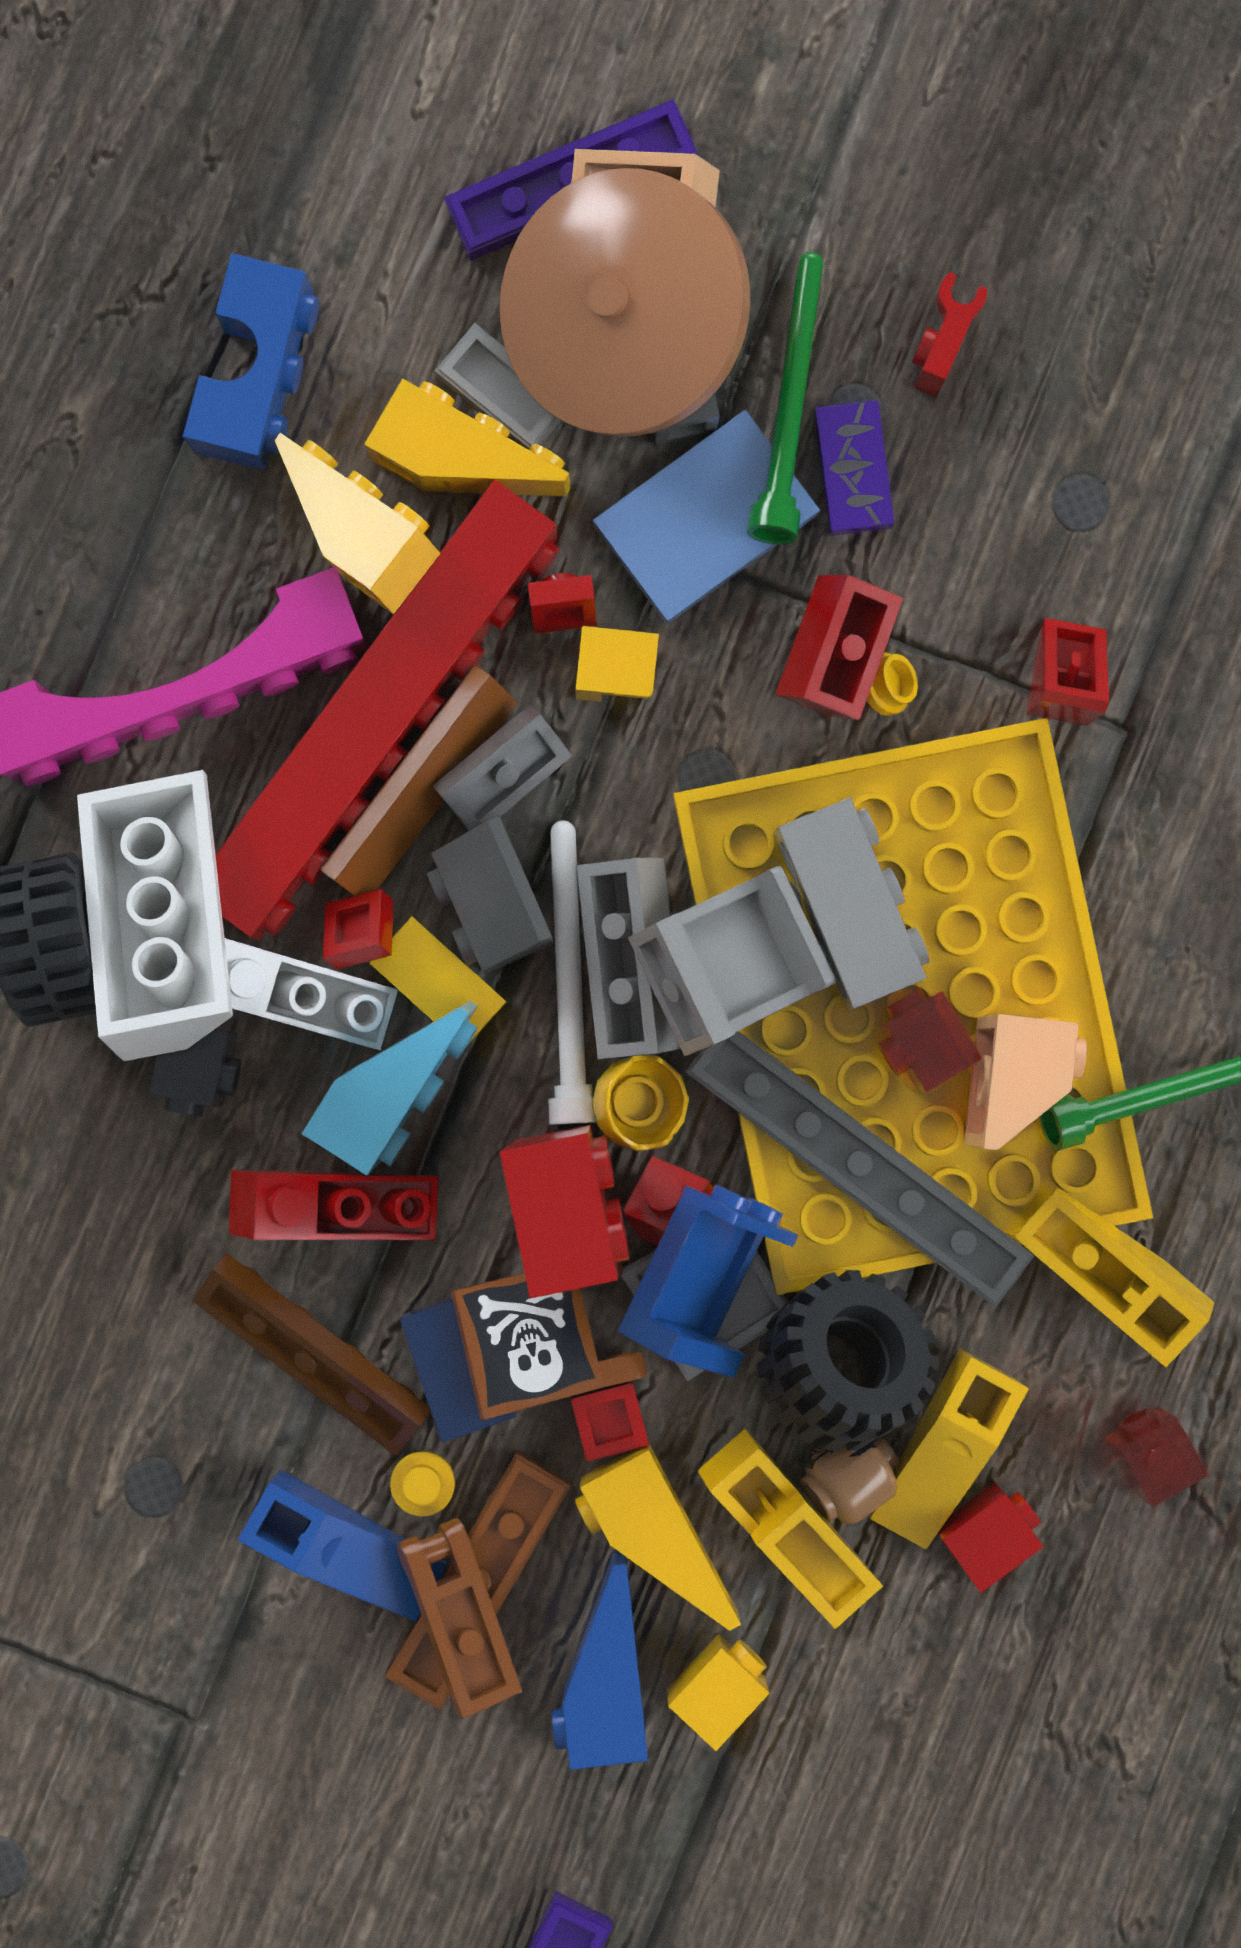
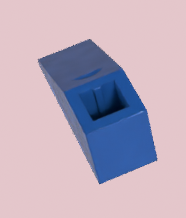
[238,1469,448,1621]

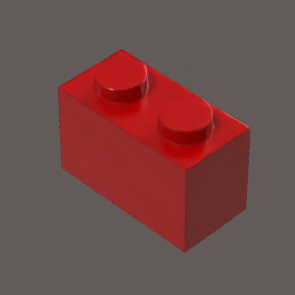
[775,575,903,720]

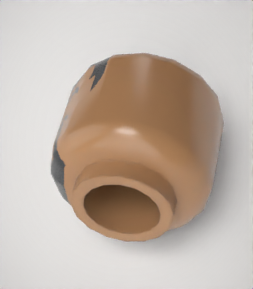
[800,1437,899,1525]

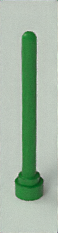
[747,252,823,545]
[1039,1056,1241,1151]

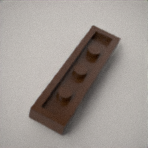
[193,1253,431,1456]

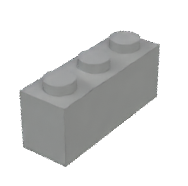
[774,797,930,1010]
[576,858,681,1059]

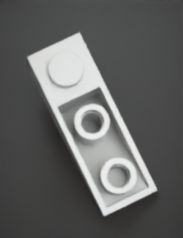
[225,938,398,1050]

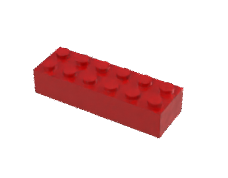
[499,1124,629,1299]

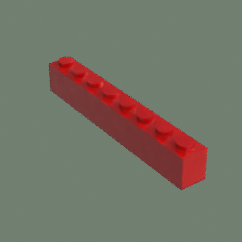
[216,479,560,941]

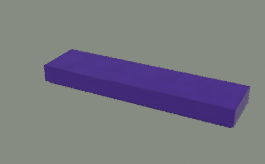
[444,99,699,261]

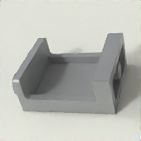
[628,866,836,1056]

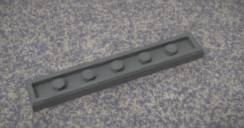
[685,1031,1034,1307]

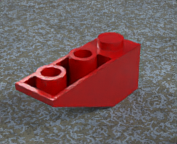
[228,1170,438,1240]

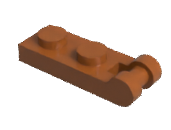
[396,1518,523,1719]

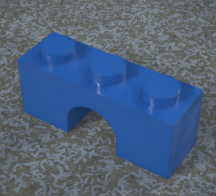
[183,253,319,471]

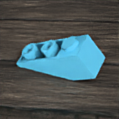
[302,1001,478,1175]

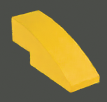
[697,1428,883,1629]

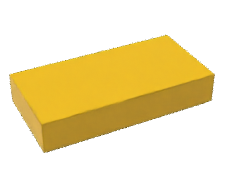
[370,916,507,1046]

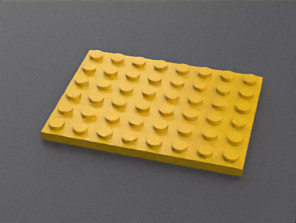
[673,718,1153,1295]

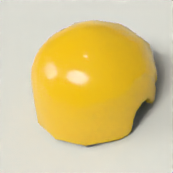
[592,1054,689,1151]

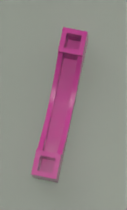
[0,567,369,786]

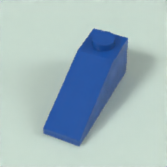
[552,1552,648,1770]

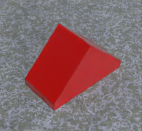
[1026,618,1109,726]

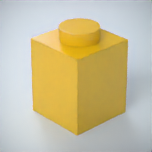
[667,1633,769,1751]

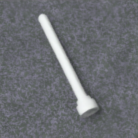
[548,820,597,1125]

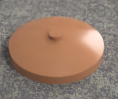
[500,168,750,437]

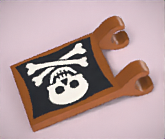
[451,1261,647,1420]

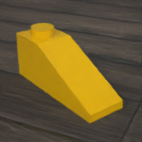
[1014,1188,1215,1368]
[575,1444,741,1631]

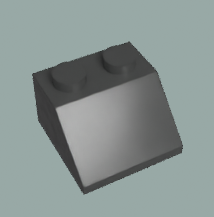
[427,816,555,974]

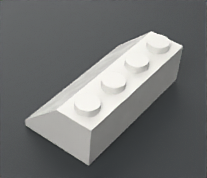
[77,770,233,1061]

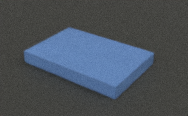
[593,410,820,625]

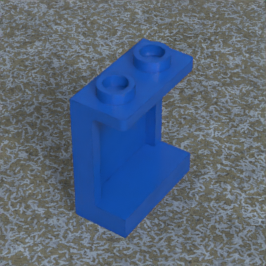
[618,1184,799,1377]

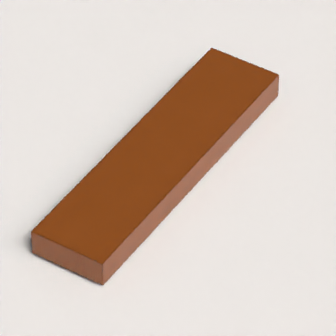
[321,666,518,895]
[385,1450,572,1710]

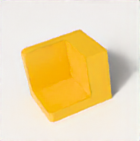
[576,626,659,702]

